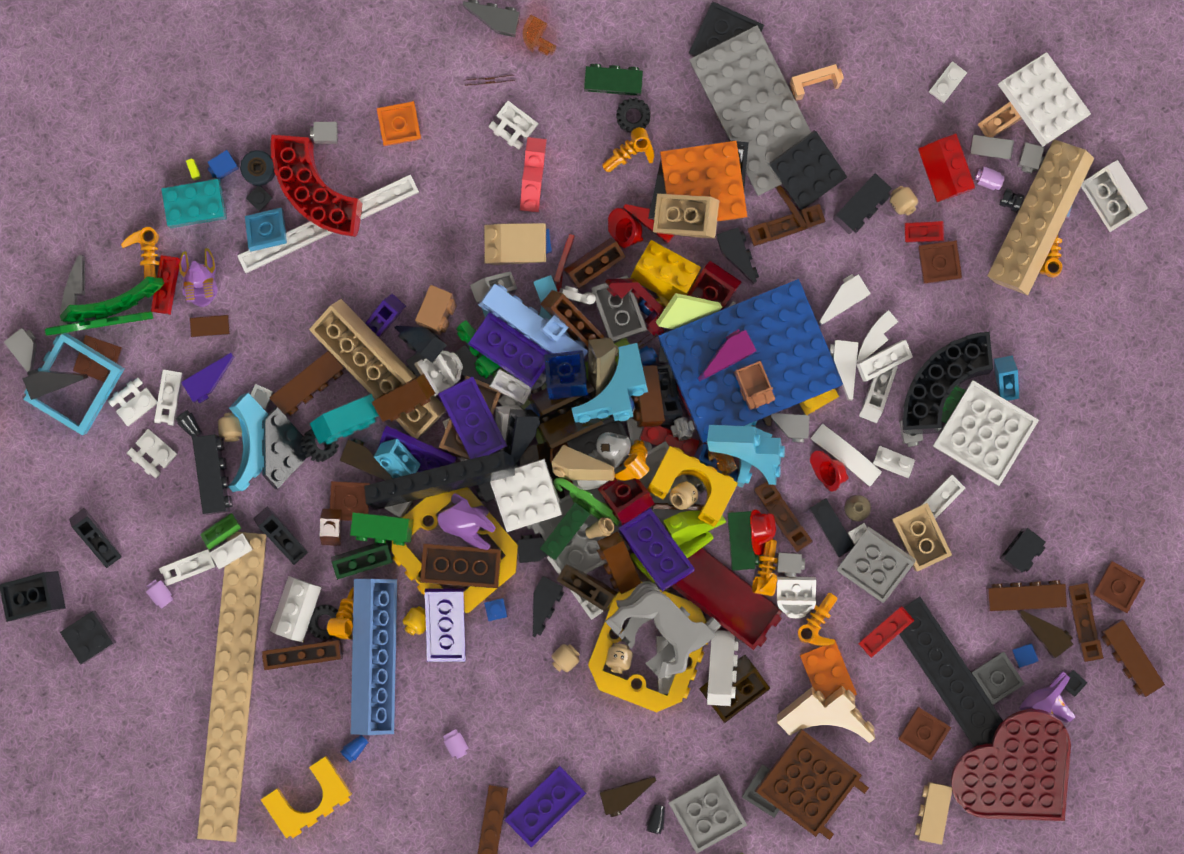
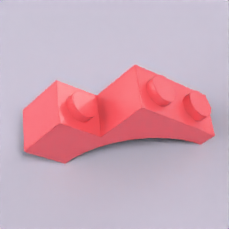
[520,137,547,212]

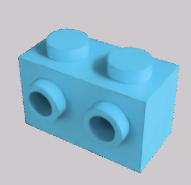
[374,439,420,478]

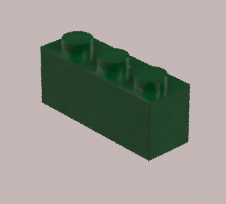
[584,64,643,96]
[540,502,590,561]
[727,511,759,571]
[331,541,393,580]

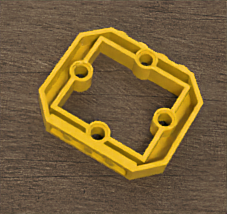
[391,487,518,613]
[588,582,708,713]

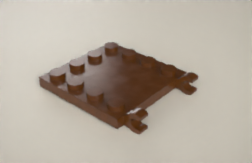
[754,729,869,840]

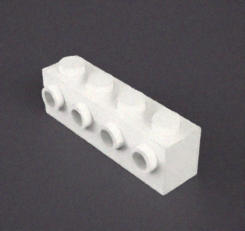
[707,630,739,706]

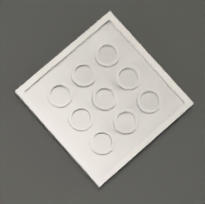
[998,52,1091,147]
[933,380,1039,486]

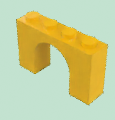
[647,446,738,527]
[261,756,352,839]

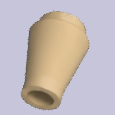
[585,518,614,539]

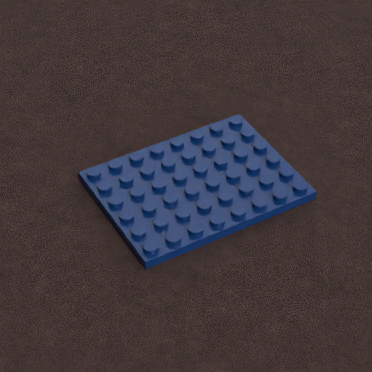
[658,279,843,443]

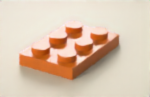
[799,641,857,699]

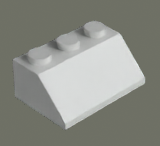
[1081,160,1148,232]
[270,576,321,642]

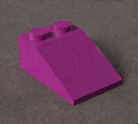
[698,330,757,382]

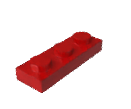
[151,255,181,315]
[639,426,699,457]
[858,606,914,658]

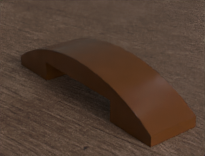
[747,204,826,247]
[754,481,813,552]
[1068,583,1104,662]

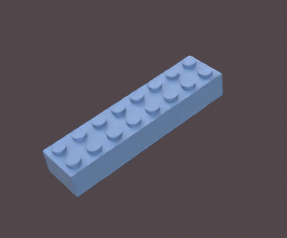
[351,579,397,735]

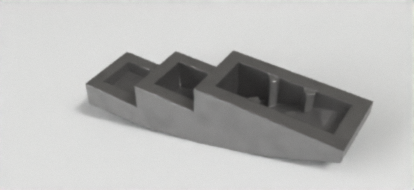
[59,255,85,334]

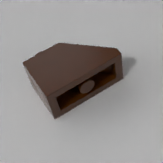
[320,509,342,546]

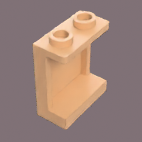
[789,64,844,101]

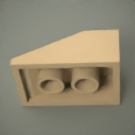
[653,194,719,239]
[484,223,546,265]
[892,503,952,572]

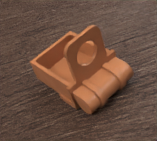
[734,361,775,410]

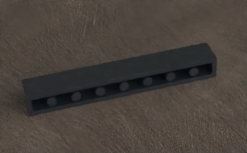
[364,451,515,510]

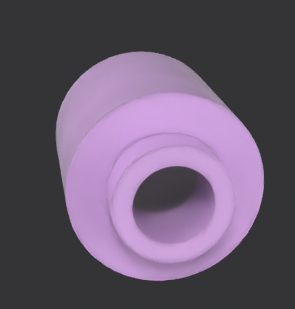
[974,166,1004,190]
[146,579,174,609]
[443,729,469,759]

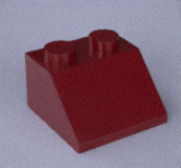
[687,261,742,311]
[598,478,655,525]

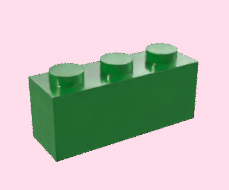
[350,512,414,546]

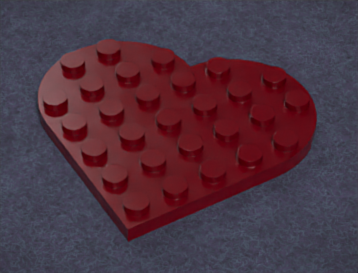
[951,709,1071,821]

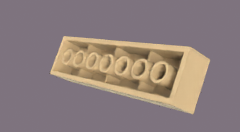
[988,139,1094,295]
[309,299,446,439]

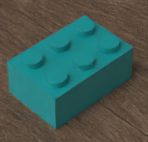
[161,179,227,229]
[309,394,379,445]

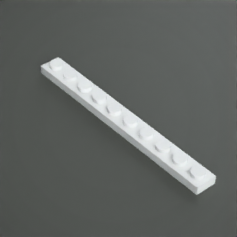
[238,175,419,273]

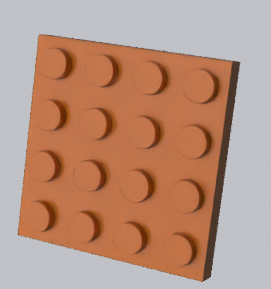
[660,141,747,222]

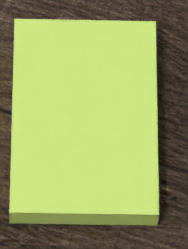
[656,293,722,329]

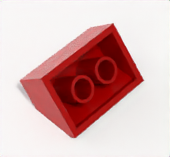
[918,134,975,202]

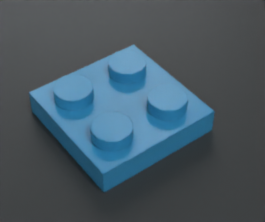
[245,208,287,252]

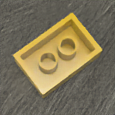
[630,240,701,300]

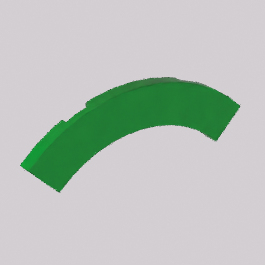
[60,276,164,322]
[45,311,153,336]

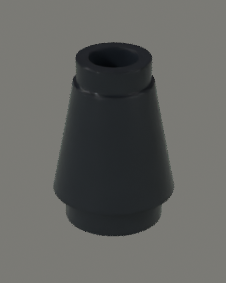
[175,409,202,437]
[645,805,665,834]

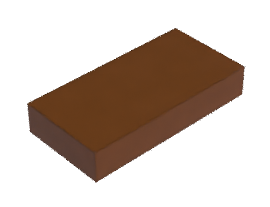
[190,315,230,338]

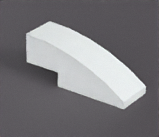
[856,310,898,364]

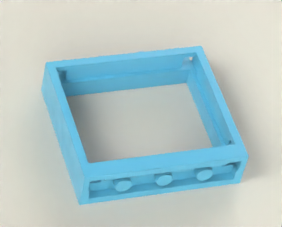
[23,333,125,435]

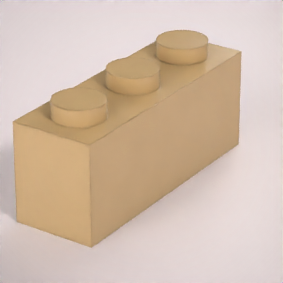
[915,782,952,845]

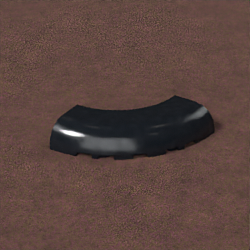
[902,331,993,434]

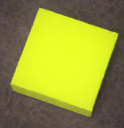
[186,159,201,181]

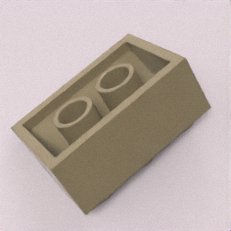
[588,338,618,399]

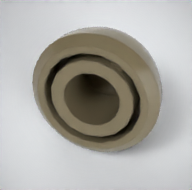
[844,495,871,522]

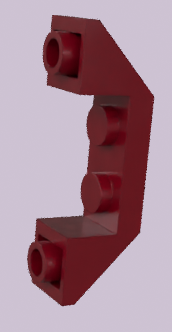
[605,278,664,336]

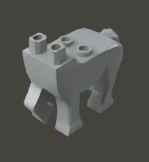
[605,581,721,679]

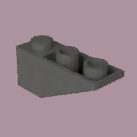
[463,0,520,37]

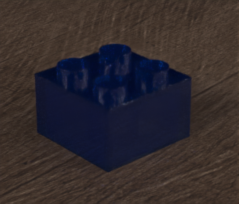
[544,350,588,399]

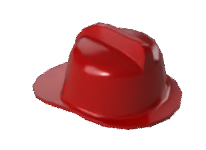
[608,208,643,248]
[810,450,849,492]
[750,509,776,556]

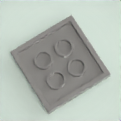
[837,526,916,603]
[668,774,747,853]

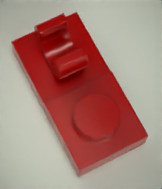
[905,221,944,243]

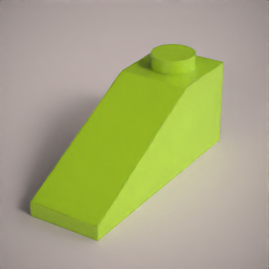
[663,510,726,545]

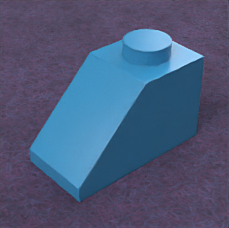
[994,355,1019,401]

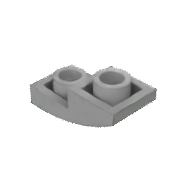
[970,135,1014,159]

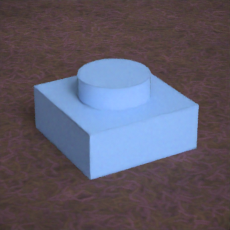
[541,315,569,343]

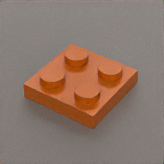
[376,101,421,147]

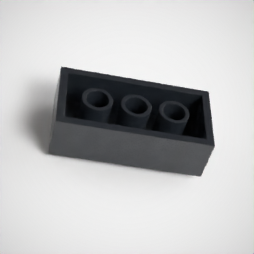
[192,434,233,515]

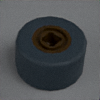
[240,150,275,186]

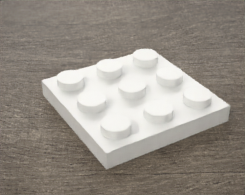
[490,459,563,532]

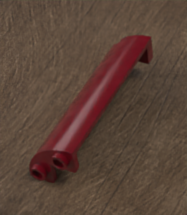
[671,548,782,650]

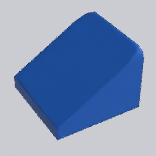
[1012,643,1038,668]

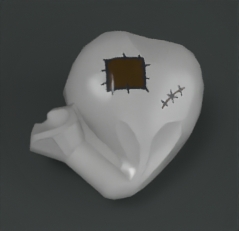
[588,432,631,470]

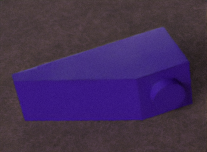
[365,294,406,338]
[181,353,235,404]

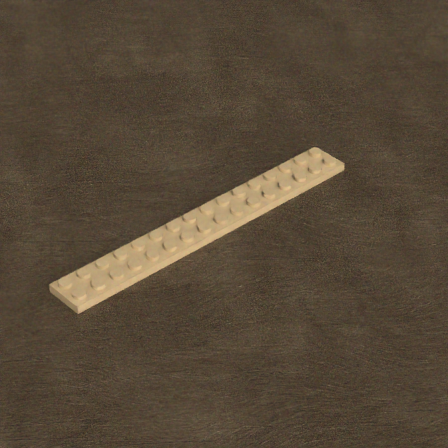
[197,532,267,842]

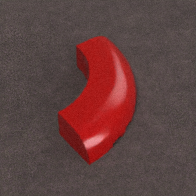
[271,135,363,237]

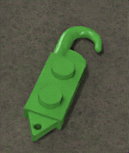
[553,478,620,526]

